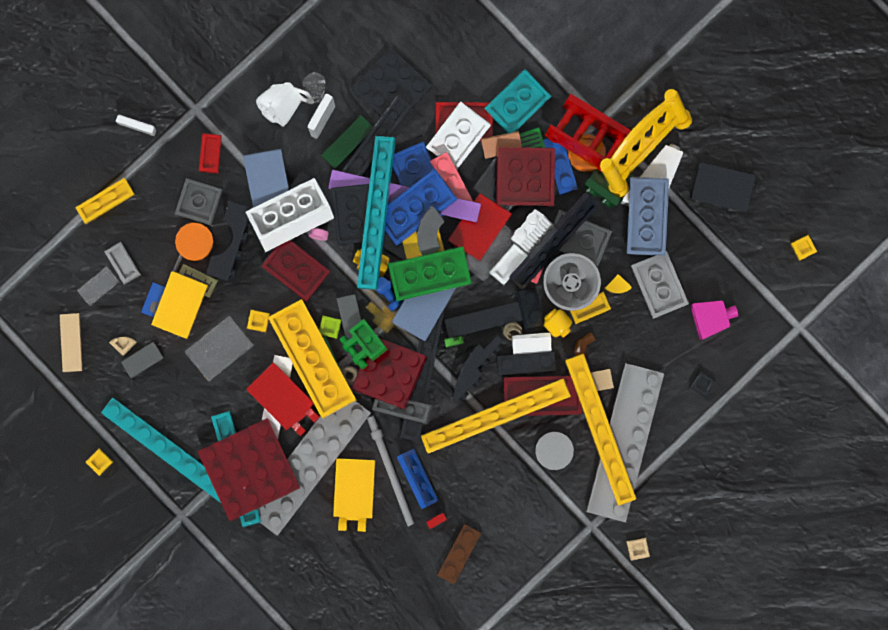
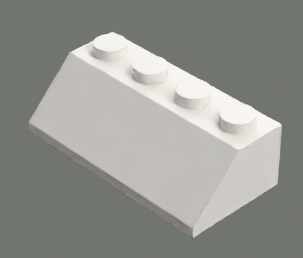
[246,178,334,252]

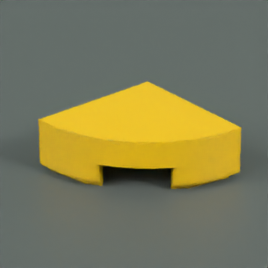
[605,274,632,293]

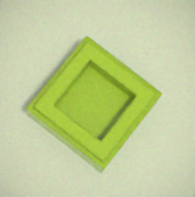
[319,316,342,339]

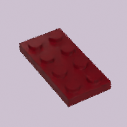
[504,376,582,416]

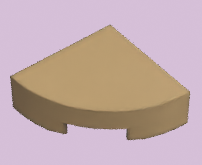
[109,337,137,356]

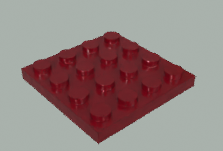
[197,418,301,522]

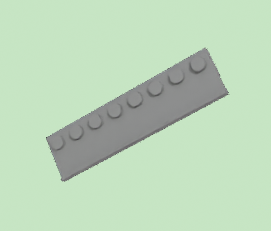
[586,363,664,522]

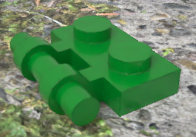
[340,319,388,369]

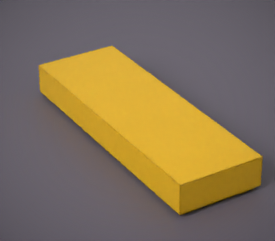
[75,178,135,224]

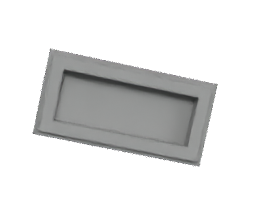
[104,242,141,285]

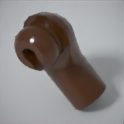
[574,332,596,358]

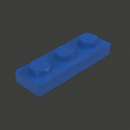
[543,138,578,195]
[397,449,439,509]

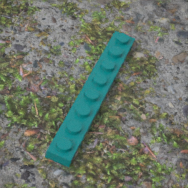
[357,136,396,290]
[101,398,221,503]

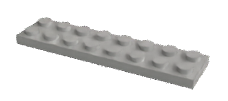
[258,401,371,536]

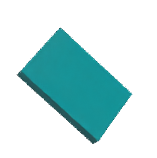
[484,69,551,133]

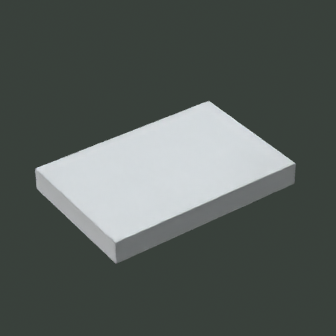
[308,94,335,139]
[426,101,491,170]

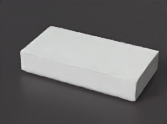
[116,115,156,136]
[489,244,528,285]
[512,333,552,355]

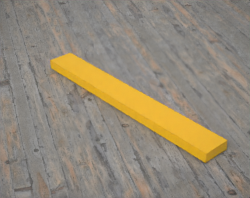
[565,354,636,506]
[421,379,571,454]

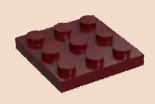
[496,147,555,206]
[351,338,427,410]

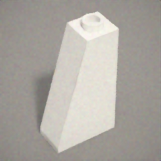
[621,144,683,206]

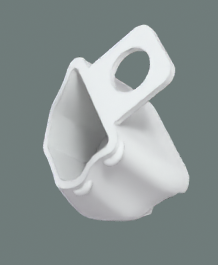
[256,82,314,127]

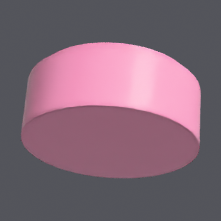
[309,228,329,241]

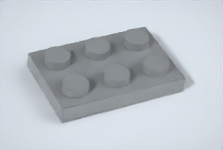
[631,251,689,319]

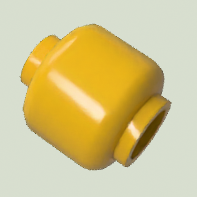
[544,309,572,338]

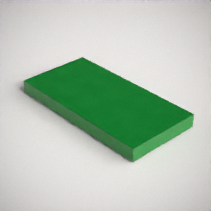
[388,246,472,301]

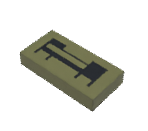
[179,264,218,298]

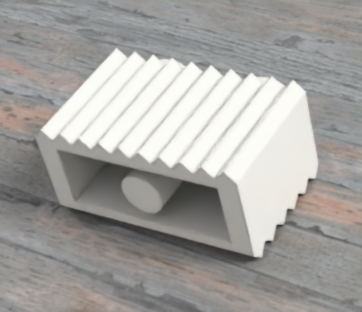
[511,210,554,254]

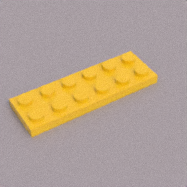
[268,299,357,419]

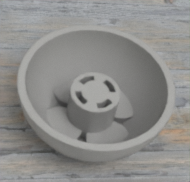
[543,253,601,311]

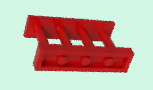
[545,94,631,173]

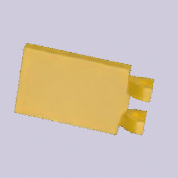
[333,459,375,532]

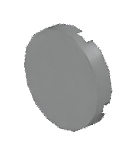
[535,432,574,470]

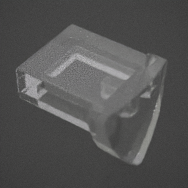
[302,72,326,104]

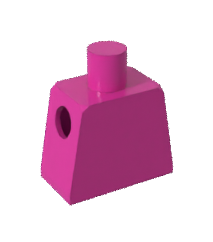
[690,301,738,340]

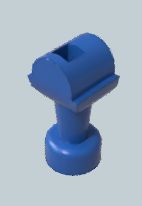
[376,277,403,312]

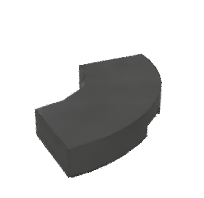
[417,205,445,256]

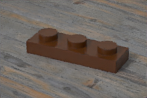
[437,524,481,584]

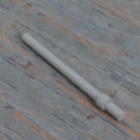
[367,416,415,526]

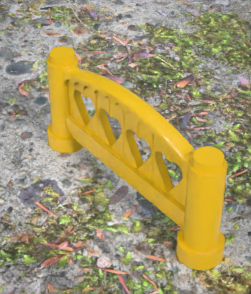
[600,89,692,198]

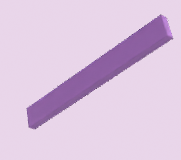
[328,170,481,222]

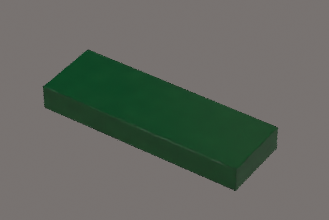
[321,115,373,169]

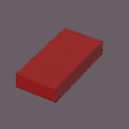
[199,133,222,174]

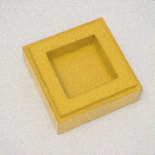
[791,235,817,261]
[247,310,270,332]
[86,448,113,476]

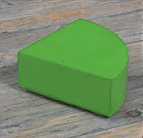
[444,336,464,348]

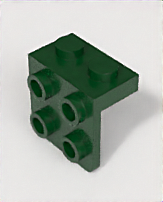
[584,169,635,209]

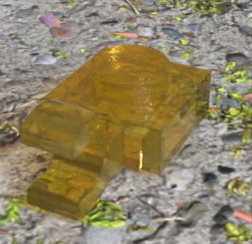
[366,302,395,334]

